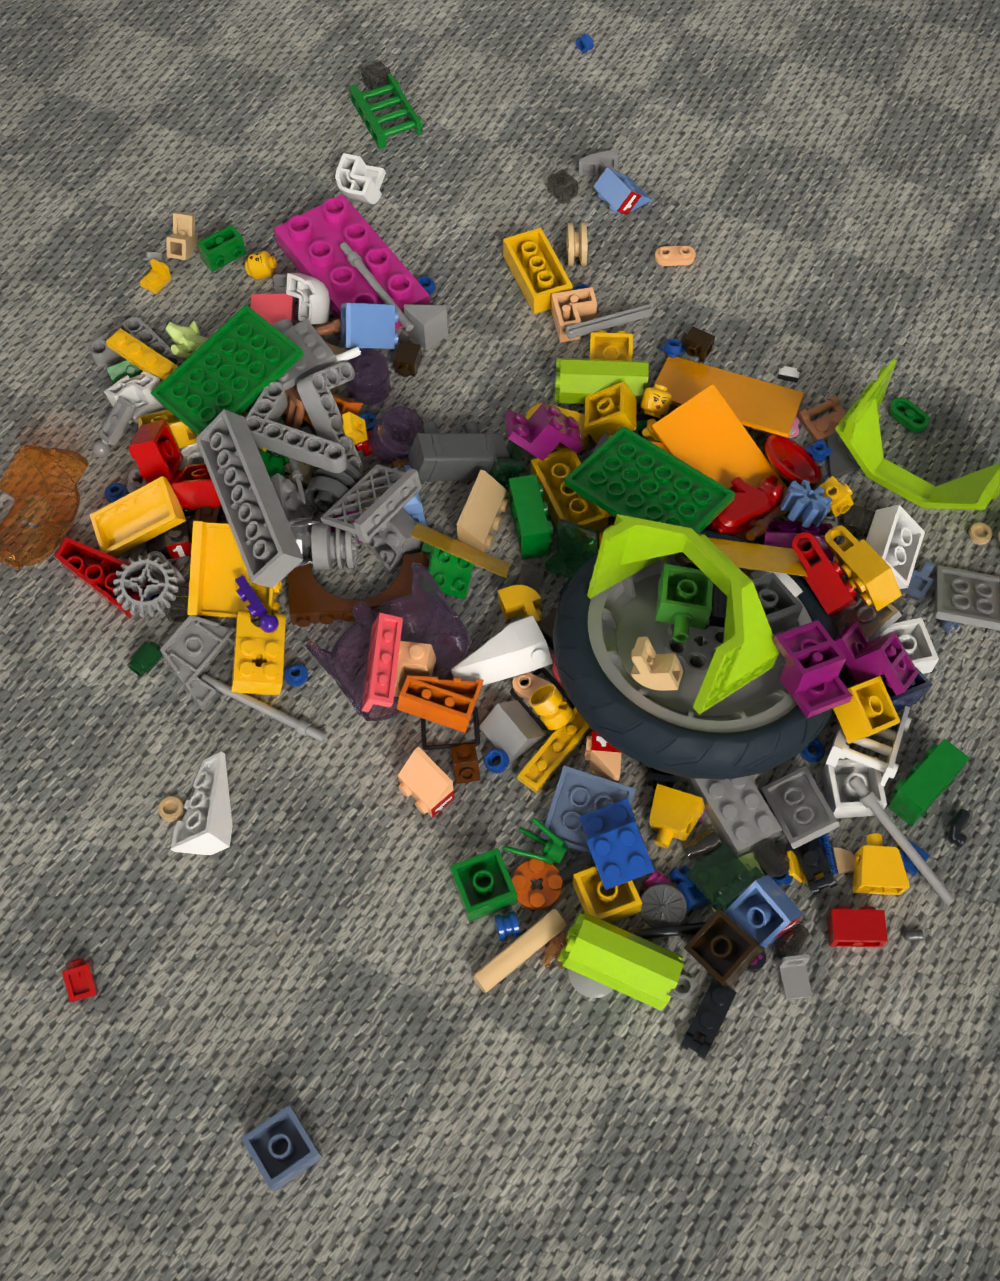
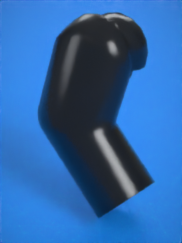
[948,809,970,847]

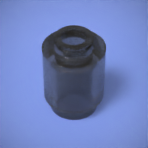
[752,839,790,877]

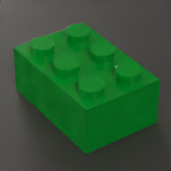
[509,474,553,560]
[888,739,970,827]

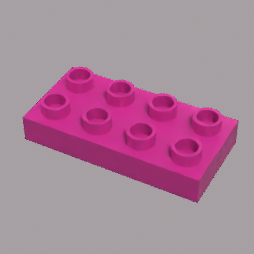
[274,194,431,329]

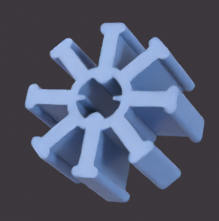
[780,480,832,528]

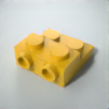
[589,330,633,360]

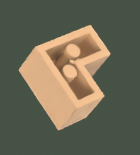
[551,287,597,342]
[394,641,436,697]

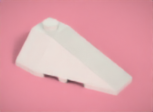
[451,615,553,686]
[171,751,233,855]

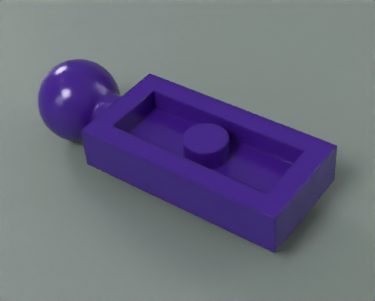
[235,575,279,633]

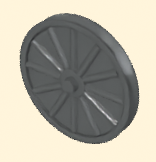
[640,883,687,928]

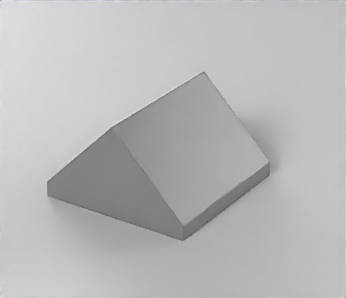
[404,304,449,351]
[479,700,547,763]

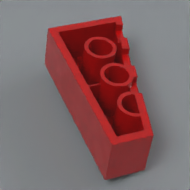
[55,537,150,619]

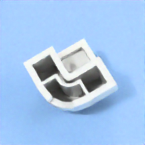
[335,153,386,204]
[286,273,330,324]
[104,371,165,424]

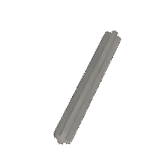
[565,304,654,339]

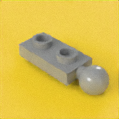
[93,397,135,458]

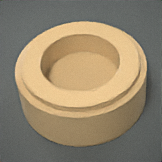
[968,522,992,545]
[158,796,185,822]

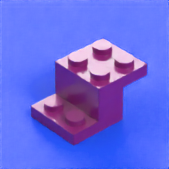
[504,402,583,461]
[773,620,852,718]
[834,621,919,696]

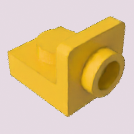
[139,258,172,294]
[342,412,368,445]

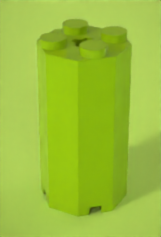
[555,358,649,406]
[558,912,684,1011]

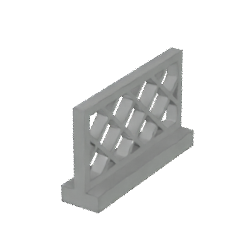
[320,464,422,543]

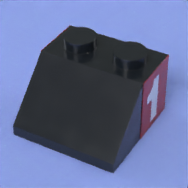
[146,508,192,560]

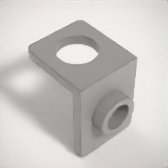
[778,954,812,1000]

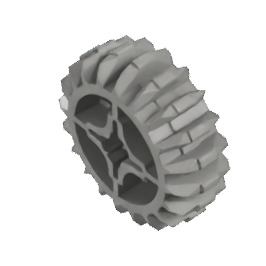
[113,554,179,618]

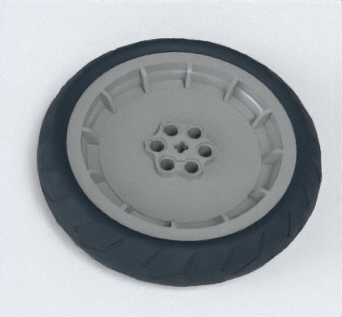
[553,530,843,780]

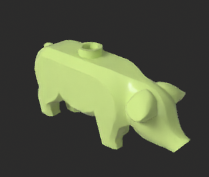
[165,321,208,360]

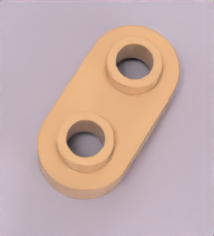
[655,246,696,266]
[512,672,556,701]

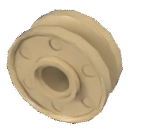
[566,222,588,267]

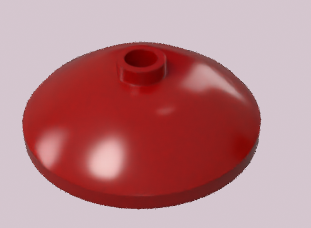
[765,435,822,486]

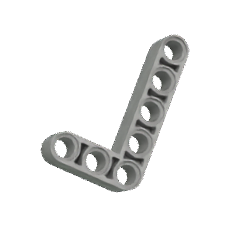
[89,317,184,367]
[297,361,363,474]
[245,382,348,473]

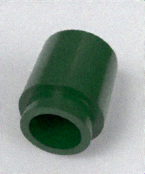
[127,641,163,677]

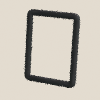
[510,667,575,730]
[420,706,480,750]

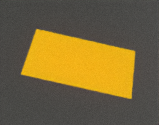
[410,522,510,578]
[708,537,807,577]

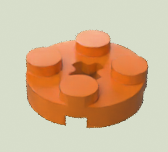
[512,858,563,910]

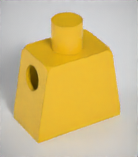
[649,784,705,849]
[852,833,910,895]

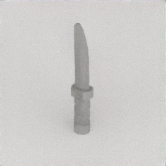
[288,457,306,504]

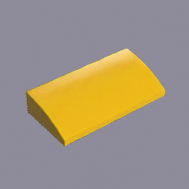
[90,476,186,557]

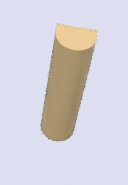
[473,909,567,994]

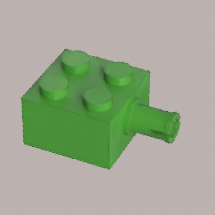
[655,564,713,643]

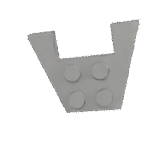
[160,615,236,709]

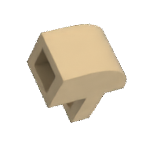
[167,211,198,260]
[631,637,684,691]

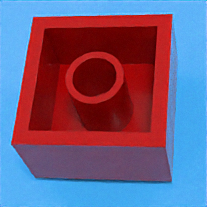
[129,419,184,484]

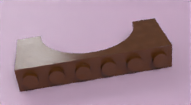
[288,552,432,627]

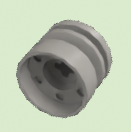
[311,521,358,571]

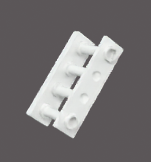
[826,706,912,786]

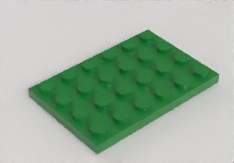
[151,304,305,436]
[564,426,735,555]

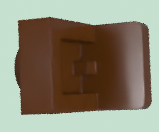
[451,744,480,784]

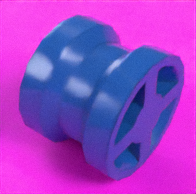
[495,911,521,941]

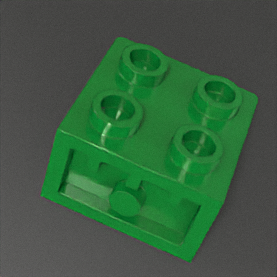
[422,542,474,599]

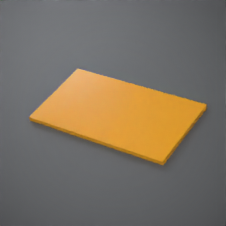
[653,357,804,438]
[651,384,788,541]

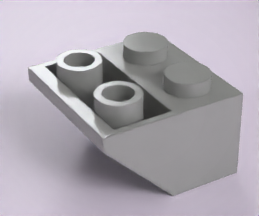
[365,508,422,572]

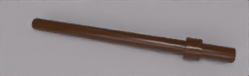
[746,500,783,541]

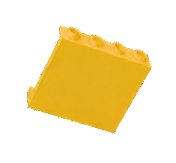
[187,521,282,619]

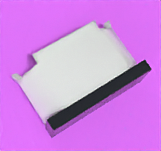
[777,366,800,383]

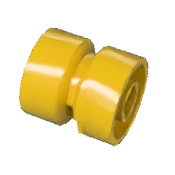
[529,684,573,730]

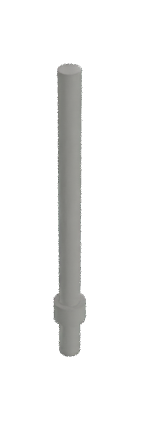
[340,242,414,331]
[201,674,327,742]
[849,776,955,905]

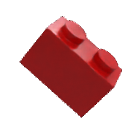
[827,906,888,948]

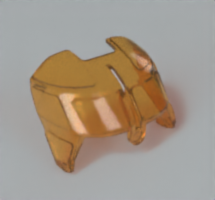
[0,445,89,570]

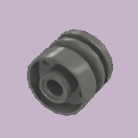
[305,463,362,513]

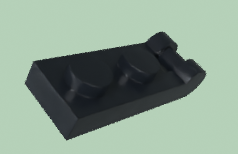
[794,837,838,896]
[680,980,737,1060]

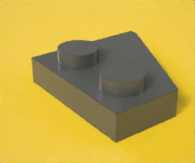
[826,432,861,478]

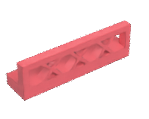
[361,613,403,712]

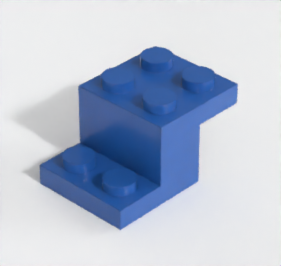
[580,799,655,890]

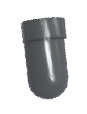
[903,930,924,941]

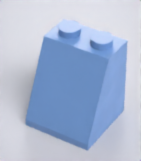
[341,303,398,349]

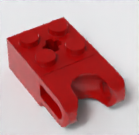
[168,463,221,510]
[792,532,858,617]

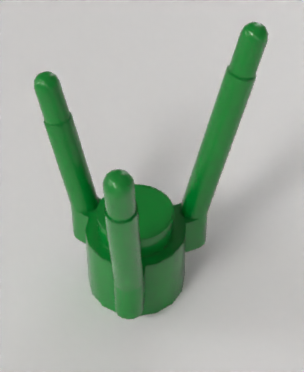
[502,817,568,865]

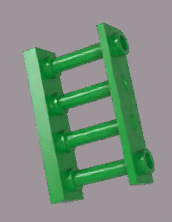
[349,73,423,149]

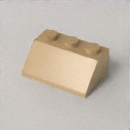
[457,470,509,552]

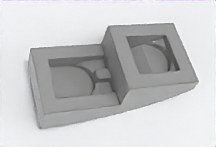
[579,150,618,176]

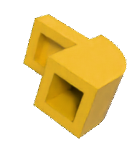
[498,585,543,624]

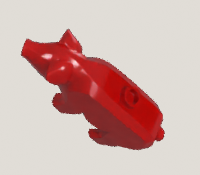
[708,475,785,535]

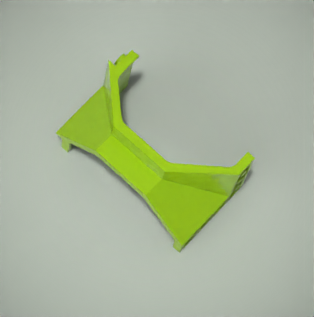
[835,359,1000,510]
[587,514,780,715]

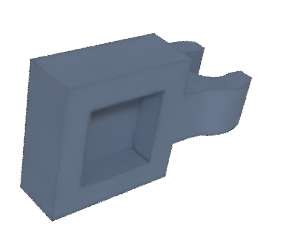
[901,560,936,602]

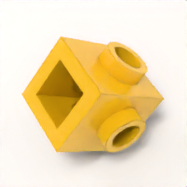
[815,476,854,518]

